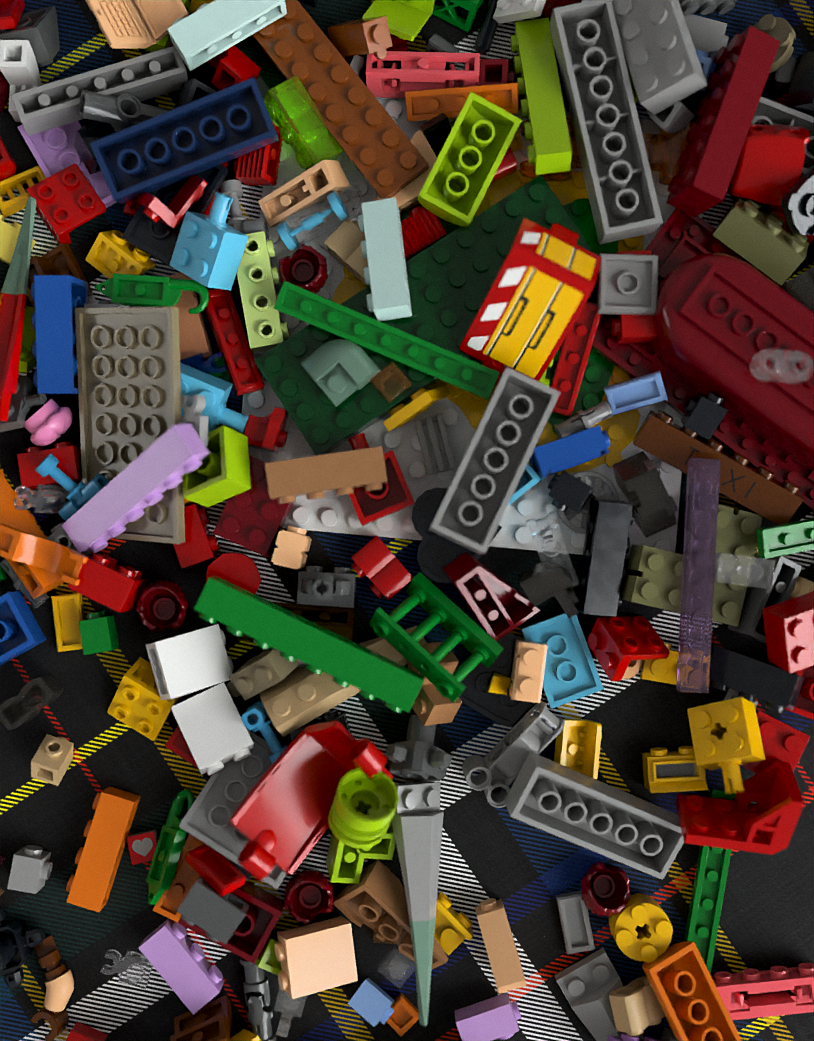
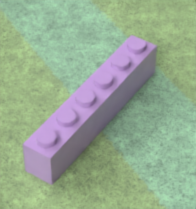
[62,423,210,553]

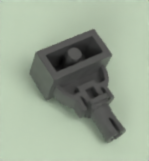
[297,566,356,608]

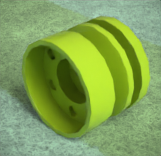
[328,768,399,848]

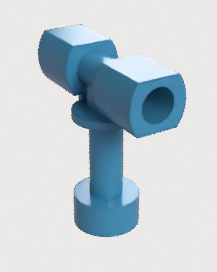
[35,453,109,521]
[242,699,289,764]

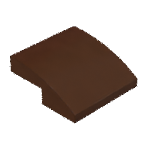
[27,243,93,308]
[170,995,232,1041]

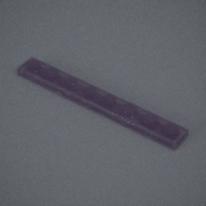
[676,458,721,693]

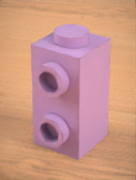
[455,992,522,1041]

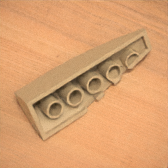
[259,626,426,737]

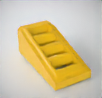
[0,165,46,218]

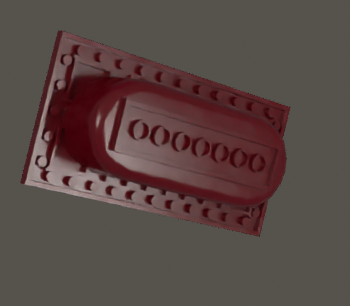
[592,208,814,513]

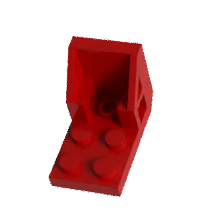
[675,761,804,855]

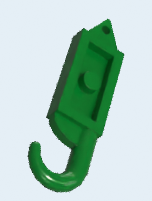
[95,274,209,314]
[146,789,195,905]

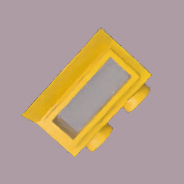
[642,746,708,793]

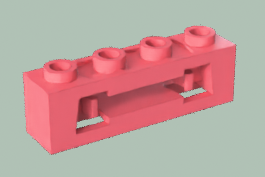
[366,51,480,98]
[711,963,814,1020]

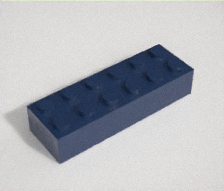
[90,77,279,204]

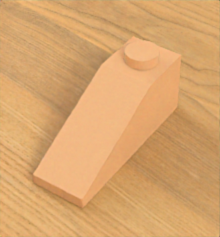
[258,160,351,227]

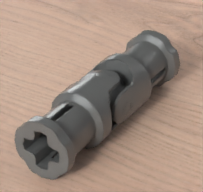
[240,957,276,1041]

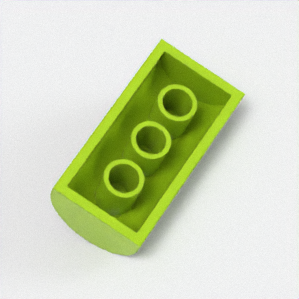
[417,92,522,226]

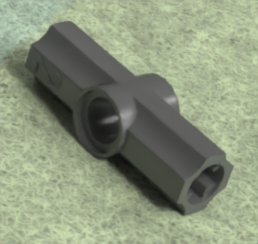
[79,90,168,131]

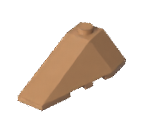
[333,860,448,969]

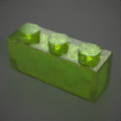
[264,75,343,170]

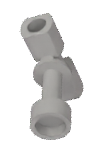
[220,180,269,238]

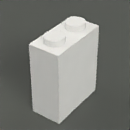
[146,624,234,700]
[171,682,254,775]

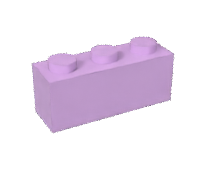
[139,918,224,1015]

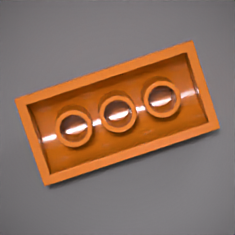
[642,941,742,1041]

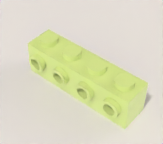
[237,231,290,353]

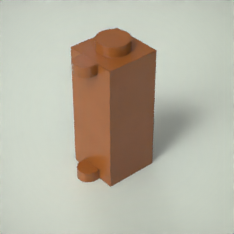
[327,16,393,62]

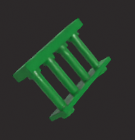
[369,572,504,703]

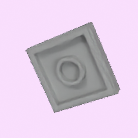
[597,254,658,316]

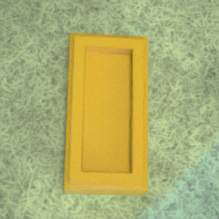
[51,593,85,652]

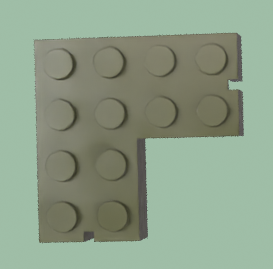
[621,502,763,627]

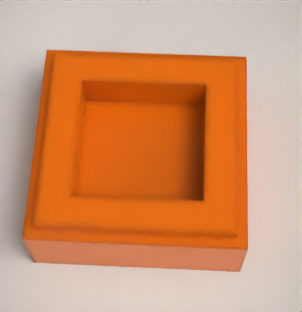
[386,993,419,1037]

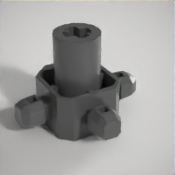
[384,714,452,782]

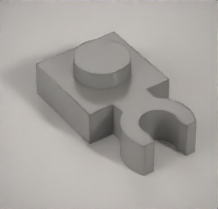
[180,395,208,446]

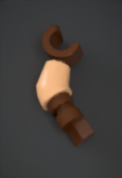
[30,935,74,1041]

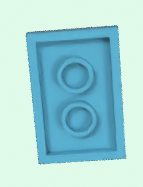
[521,609,604,709]

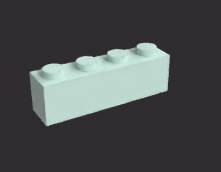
[167,0,287,71]
[358,197,412,321]

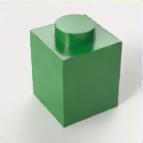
[78,611,119,655]

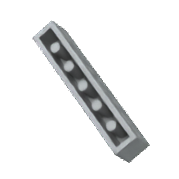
[11,46,188,136]

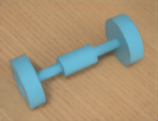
[276,191,349,251]

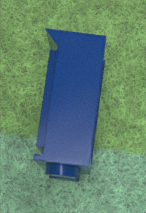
[529,425,611,483]

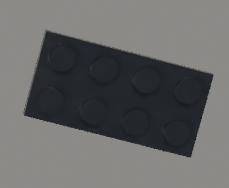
[121,164,229,268]

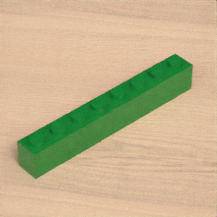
[194,575,425,713]

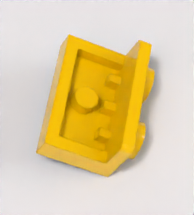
[554,719,602,780]

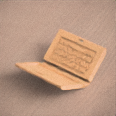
[86,0,189,49]

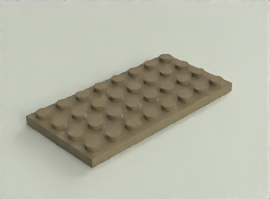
[75,307,185,544]

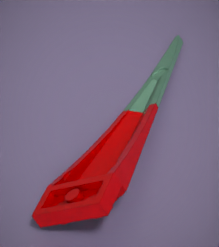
[0,196,36,422]

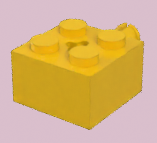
[687,697,765,794]

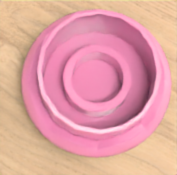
[24,399,73,446]

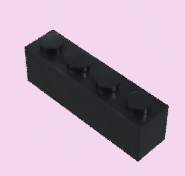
[575,497,634,617]

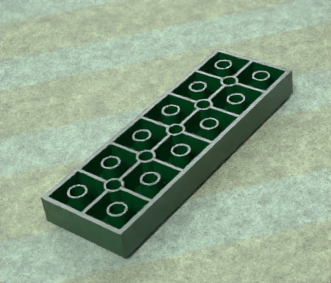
[254,175,598,456]

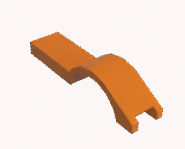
[0,523,88,585]

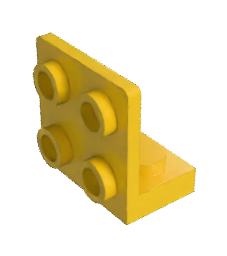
[107,657,183,741]

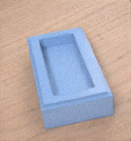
[604,371,668,415]

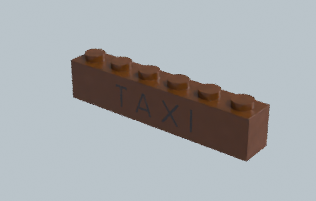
[633,410,804,525]

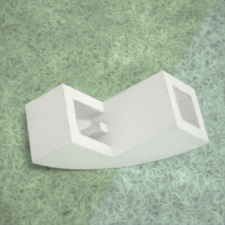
[0,40,41,122]

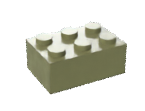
[713,197,809,286]

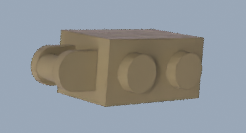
[226,647,300,700]

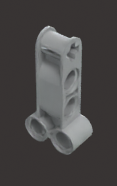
[462,701,565,808]

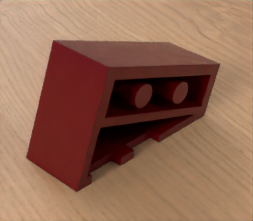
[443,552,540,642]

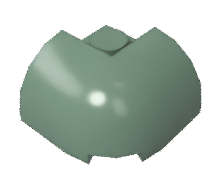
[300,339,381,407]

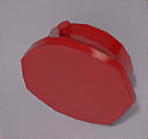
[206,552,261,594]

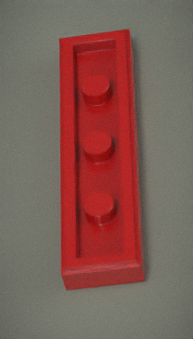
[205,289,264,396]
[550,301,601,417]

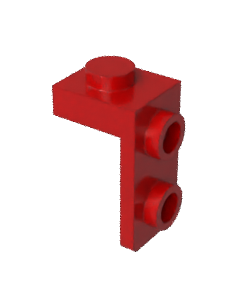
[137,175,207,228]

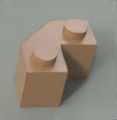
[408,642,462,726]

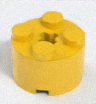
[609,893,673,963]

